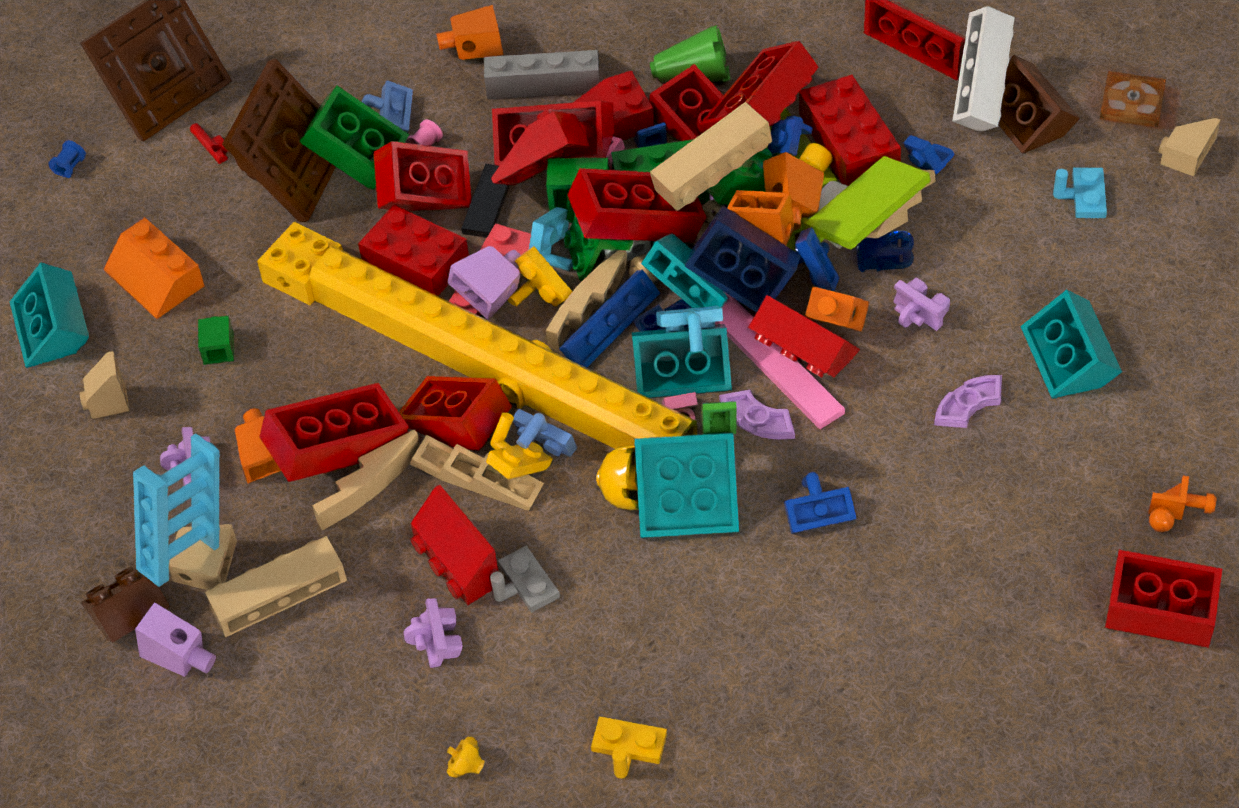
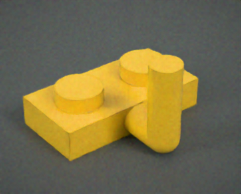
[508,246,572,307]
[486,413,553,479]
[591,716,667,779]

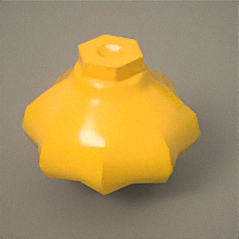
[447,737,485,778]

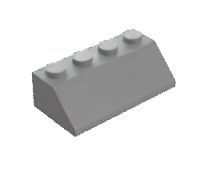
[484,50,600,99]

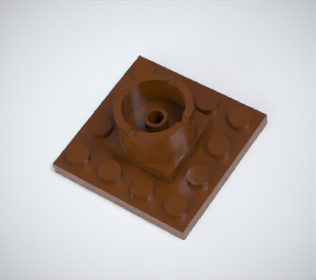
[80,0,232,141]
[222,58,336,222]

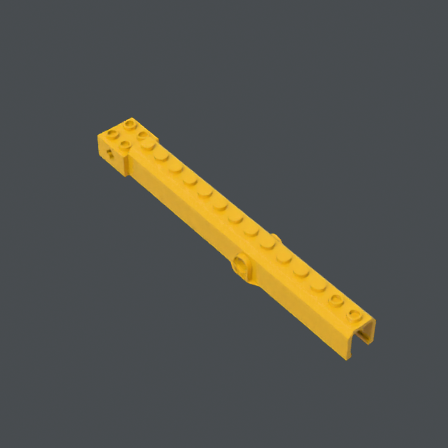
[257,222,697,449]

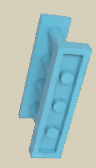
[133,434,220,587]

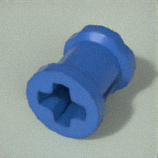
[49,140,86,178]

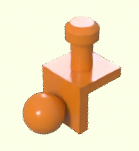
[1148,475,1217,533]

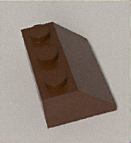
[998,55,1080,154]

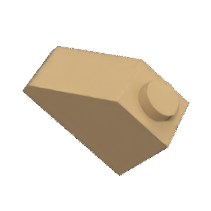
[1159,118,1220,176]
[80,351,129,419]

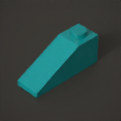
[641,233,728,308]

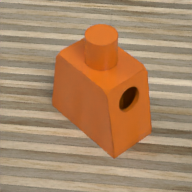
[436,5,504,60]
[763,152,824,231]
[727,190,794,246]
[805,287,870,332]
[235,408,281,483]

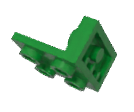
[564,214,633,281]

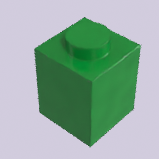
[198,315,234,365]

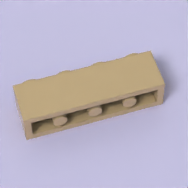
[650,102,772,211]
[205,536,347,637]

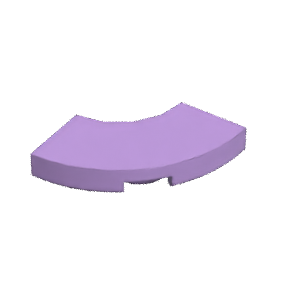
[934,375,1002,428]
[719,390,795,440]

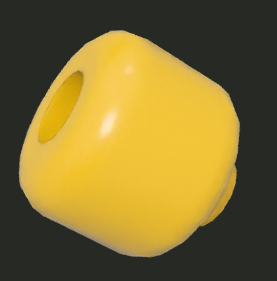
[799,143,833,172]

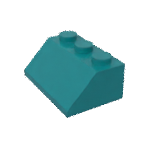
[9,262,89,368]
[1020,289,1122,399]
[632,324,732,398]

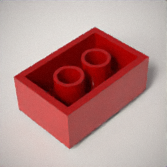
[358,205,469,296]
[1105,550,1223,648]

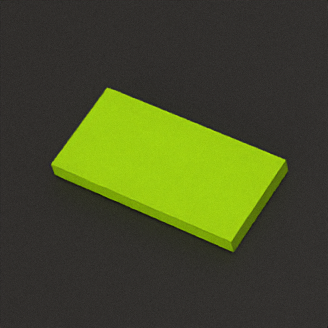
[804,156,931,250]

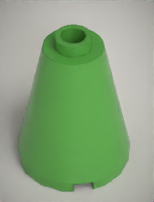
[650,25,730,83]

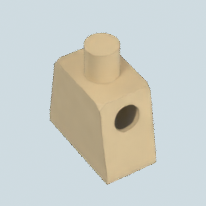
[169,524,237,590]

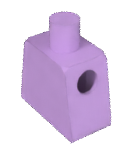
[448,246,521,320]
[135,603,216,677]

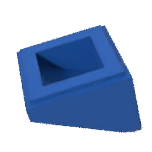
[634,122,667,148]

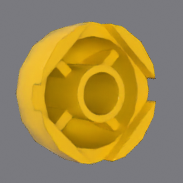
[596,445,639,510]

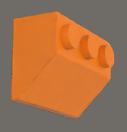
[104,218,205,319]

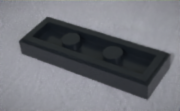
[461,164,510,238]

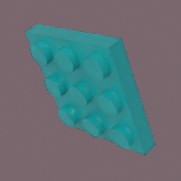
[634,432,739,538]

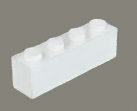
[952,6,1015,131]

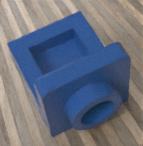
[768,116,813,157]
[903,135,955,175]

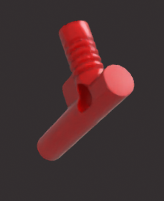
[190,123,229,164]

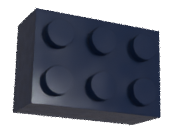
[685,206,800,312]

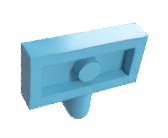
[1053,167,1107,218]
[529,207,572,271]
[656,306,723,352]

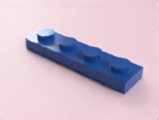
[559,269,660,368]

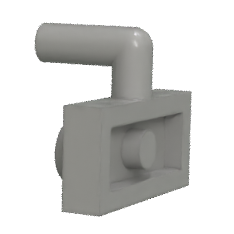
[490,545,560,613]

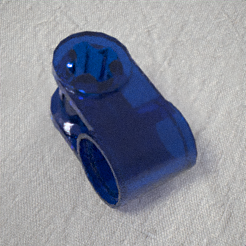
[855,231,914,272]

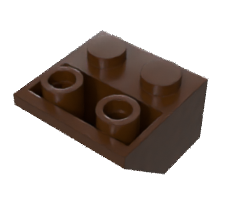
[80,567,171,643]

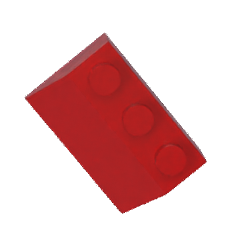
[748,295,860,378]
[410,485,499,605]

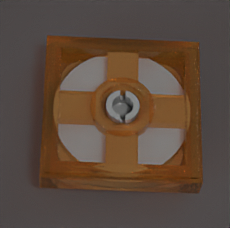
[1099,71,1166,127]

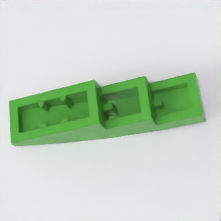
[701,401,737,434]

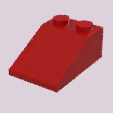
[649,64,724,141]
[572,70,654,140]
[491,109,590,185]
[374,141,472,211]
[399,376,512,450]

